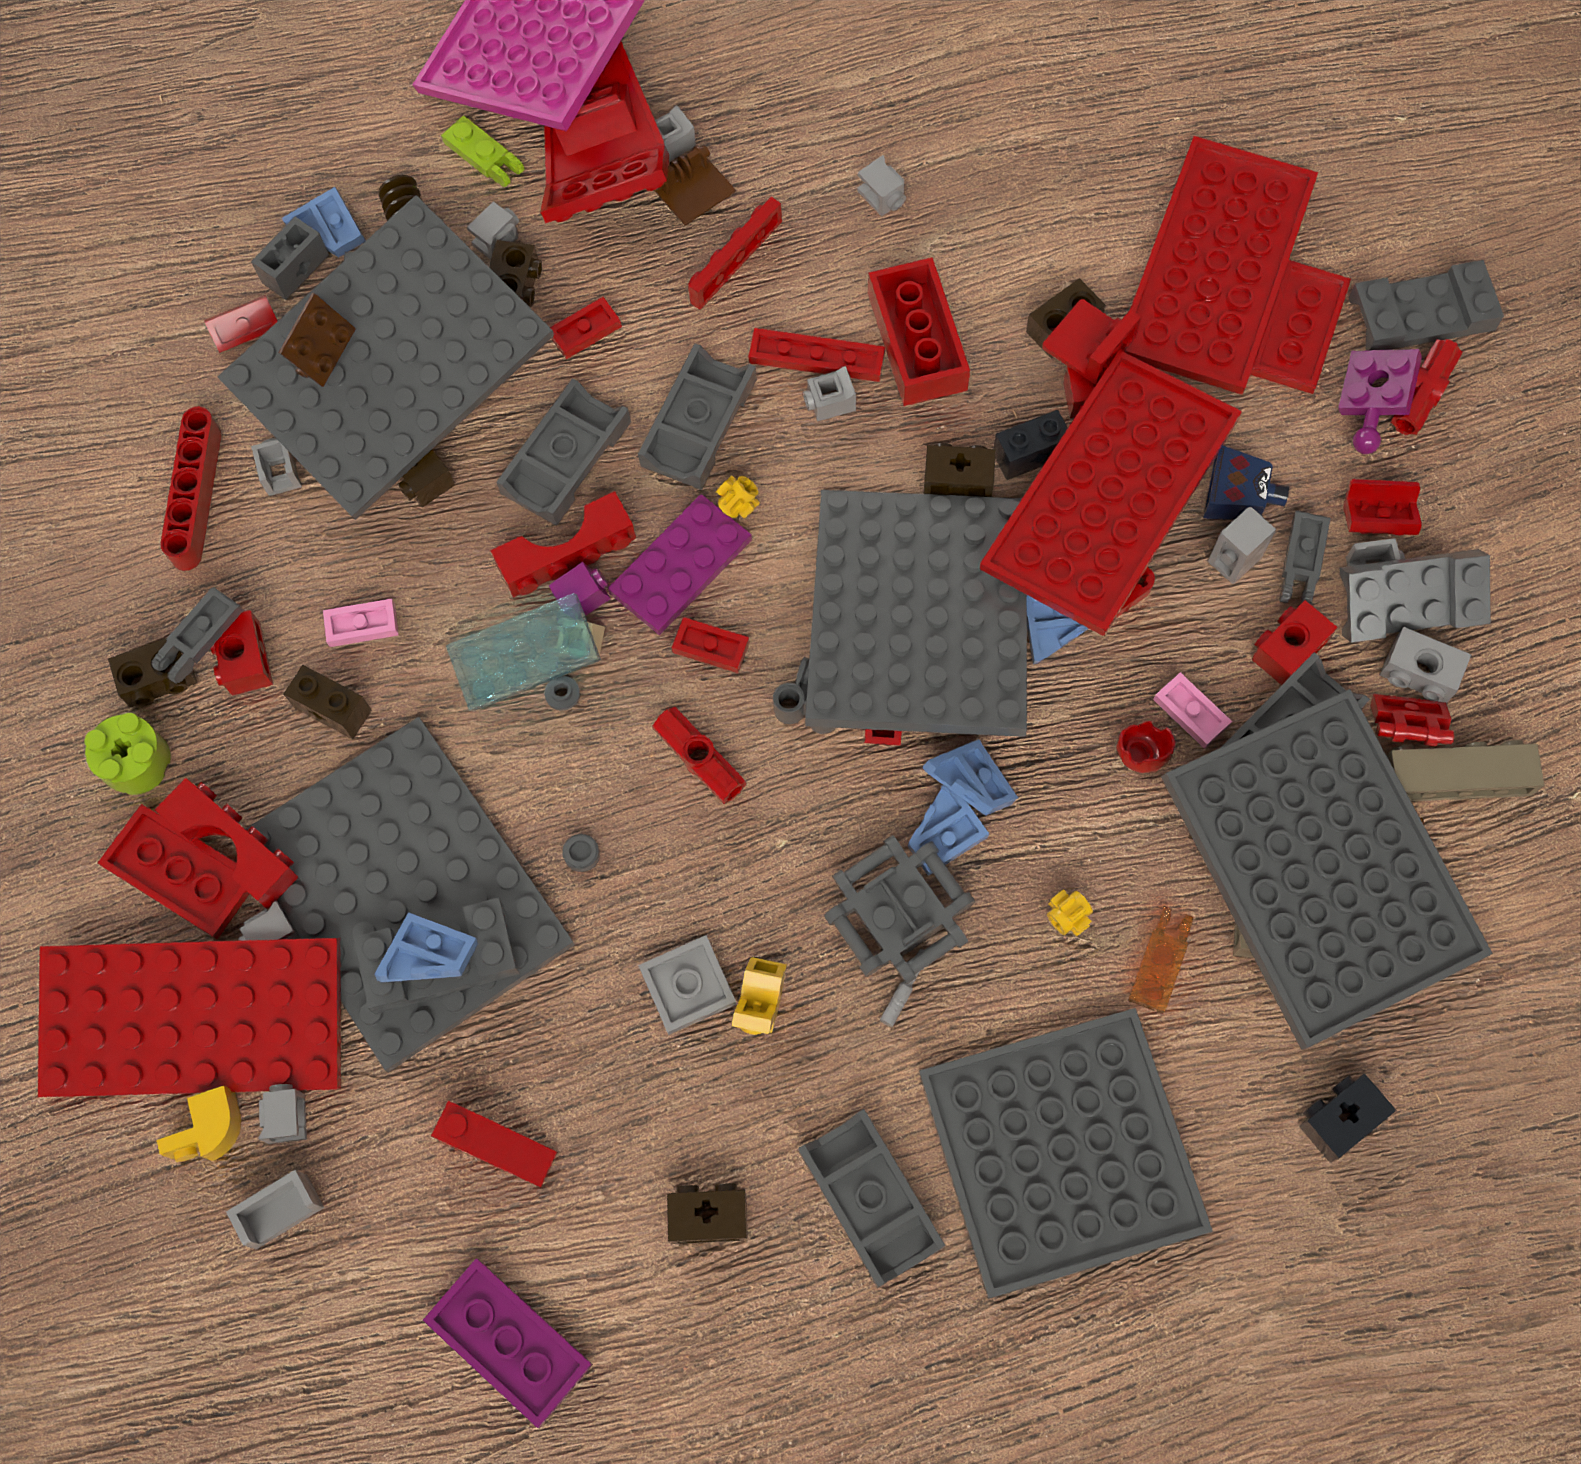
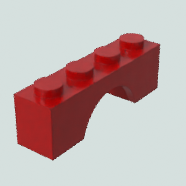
[490,491,636,598]
[155,778,298,909]

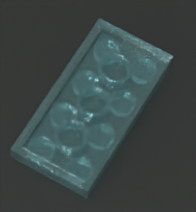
[446,593,601,712]

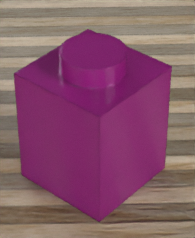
[548,562,611,621]

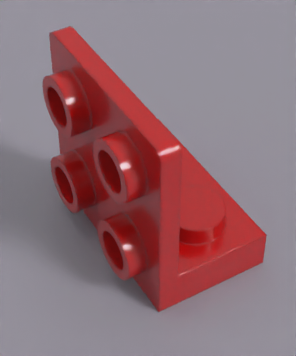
[1042,299,1142,385]

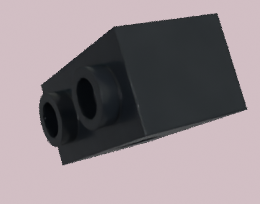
[993,410,1068,480]
[1299,1074,1397,1163]

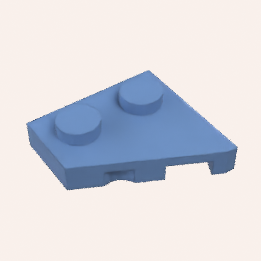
[282,187,366,258]
[1027,596,1089,664]
[922,739,1018,816]
[908,785,989,876]
[374,912,478,982]

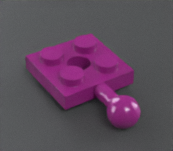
[1338,349,1422,454]

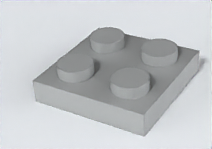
[638,935,737,1035]

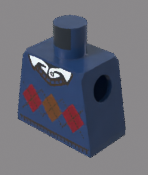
[1203,446,1289,520]

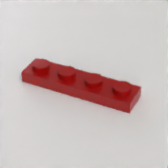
[688,197,782,310]
[748,328,885,382]

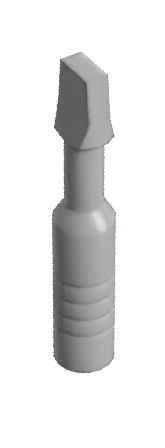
[880,949,924,1027]

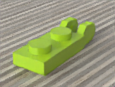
[441,115,525,187]

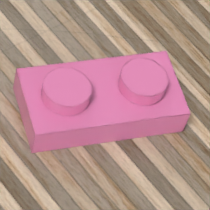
[323,598,399,647]
[1153,672,1232,749]

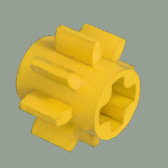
[716,475,760,519]
[1047,889,1093,937]

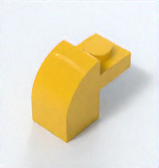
[732,957,787,1035]
[156,1086,241,1162]

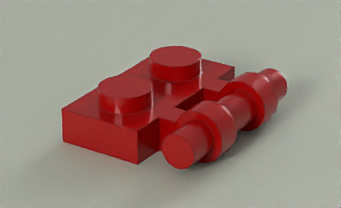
[1370,694,1454,747]

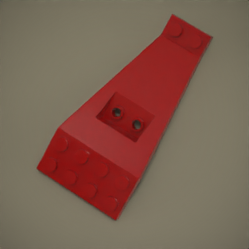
[540,41,669,224]

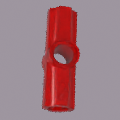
[1390,339,1463,435]
[652,706,747,804]

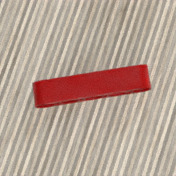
[160,406,221,571]

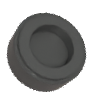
[562,834,600,872]

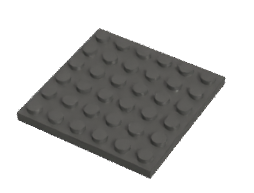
[919,1008,1213,1299]

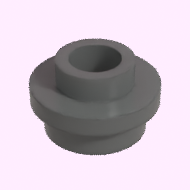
[544,676,580,711]

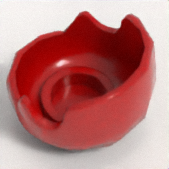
[1116,721,1176,774]

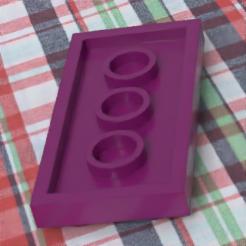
[608,494,752,636]
[423,1258,593,1428]

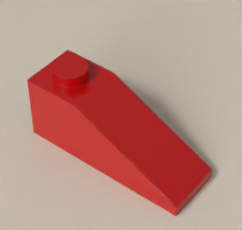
[431,1101,558,1188]

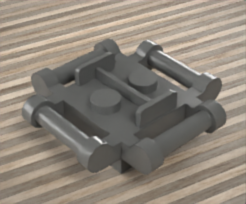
[824,835,976,984]

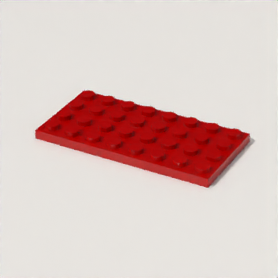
[1124,136,1319,395]
[980,350,1242,636]
[38,938,341,1097]

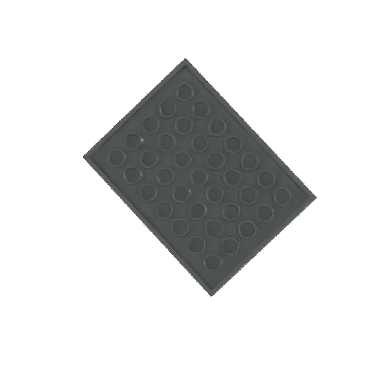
[218,195,554,520]
[805,490,1027,737]
[1161,689,1493,1050]
[246,717,575,1073]

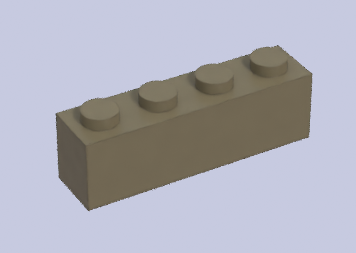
[1387,740,1545,802]

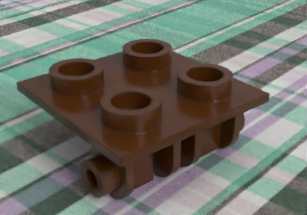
[653,145,736,226]
[278,292,356,387]

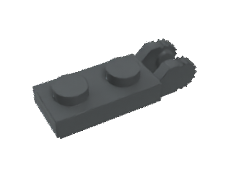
[1279,511,1330,604]
[152,587,243,684]

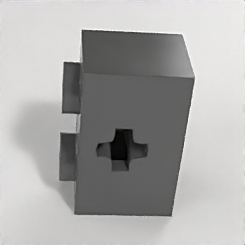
[251,216,329,300]

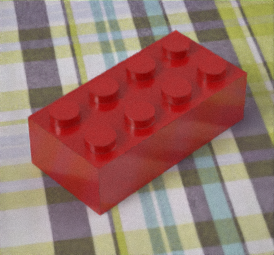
[868,257,970,406]

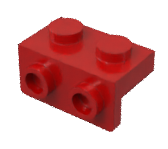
[1343,479,1422,536]

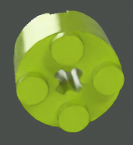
[84,713,171,795]

